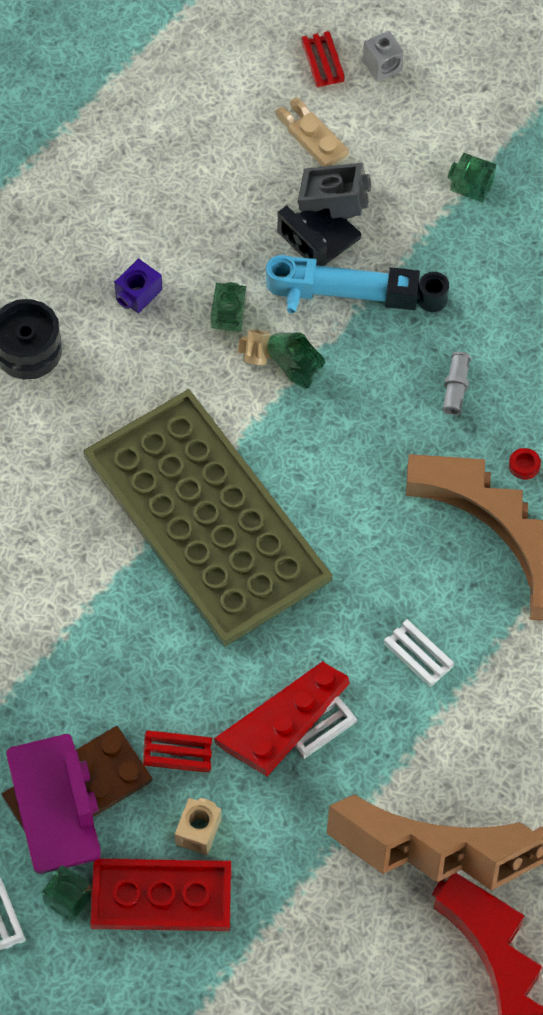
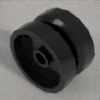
[0,299,62,380]

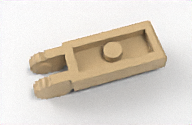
[276,97,349,167]

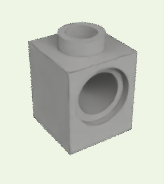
[363,31,404,82]

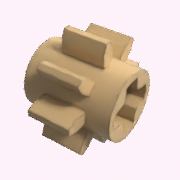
[237,329,277,365]

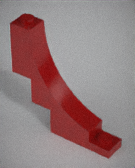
[432,873,543,1015]

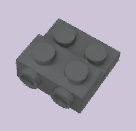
[297,163,371,219]

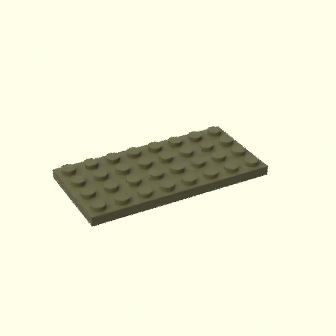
[83,389,333,647]

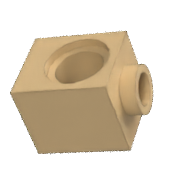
[175,798,221,856]

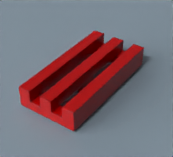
[301,31,345,87]
[143,730,212,772]

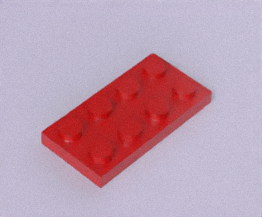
[90,859,232,931]

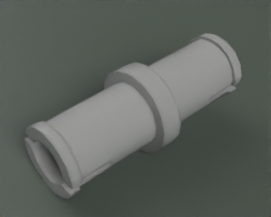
[442,352,471,416]

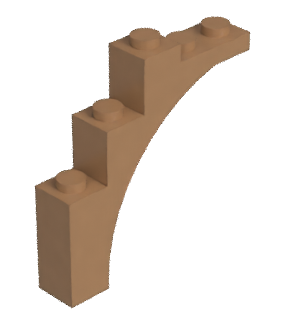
[406,454,543,621]

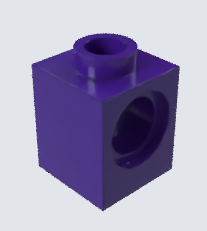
[114,258,163,314]

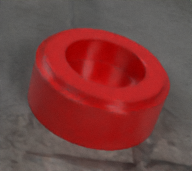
[509,448,541,480]

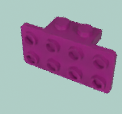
[6,734,101,874]

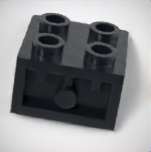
[277,205,361,266]

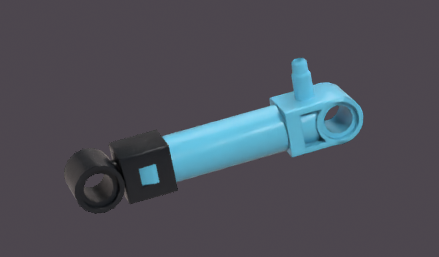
[266,255,449,313]

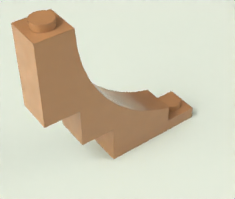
[326,794,543,891]

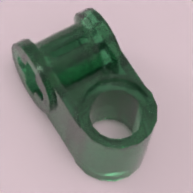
[267,332,326,389]

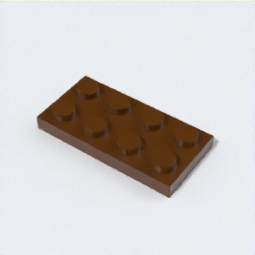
[1,726,153,832]

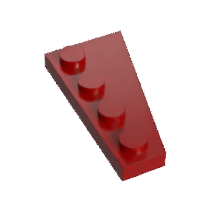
[214,661,350,777]

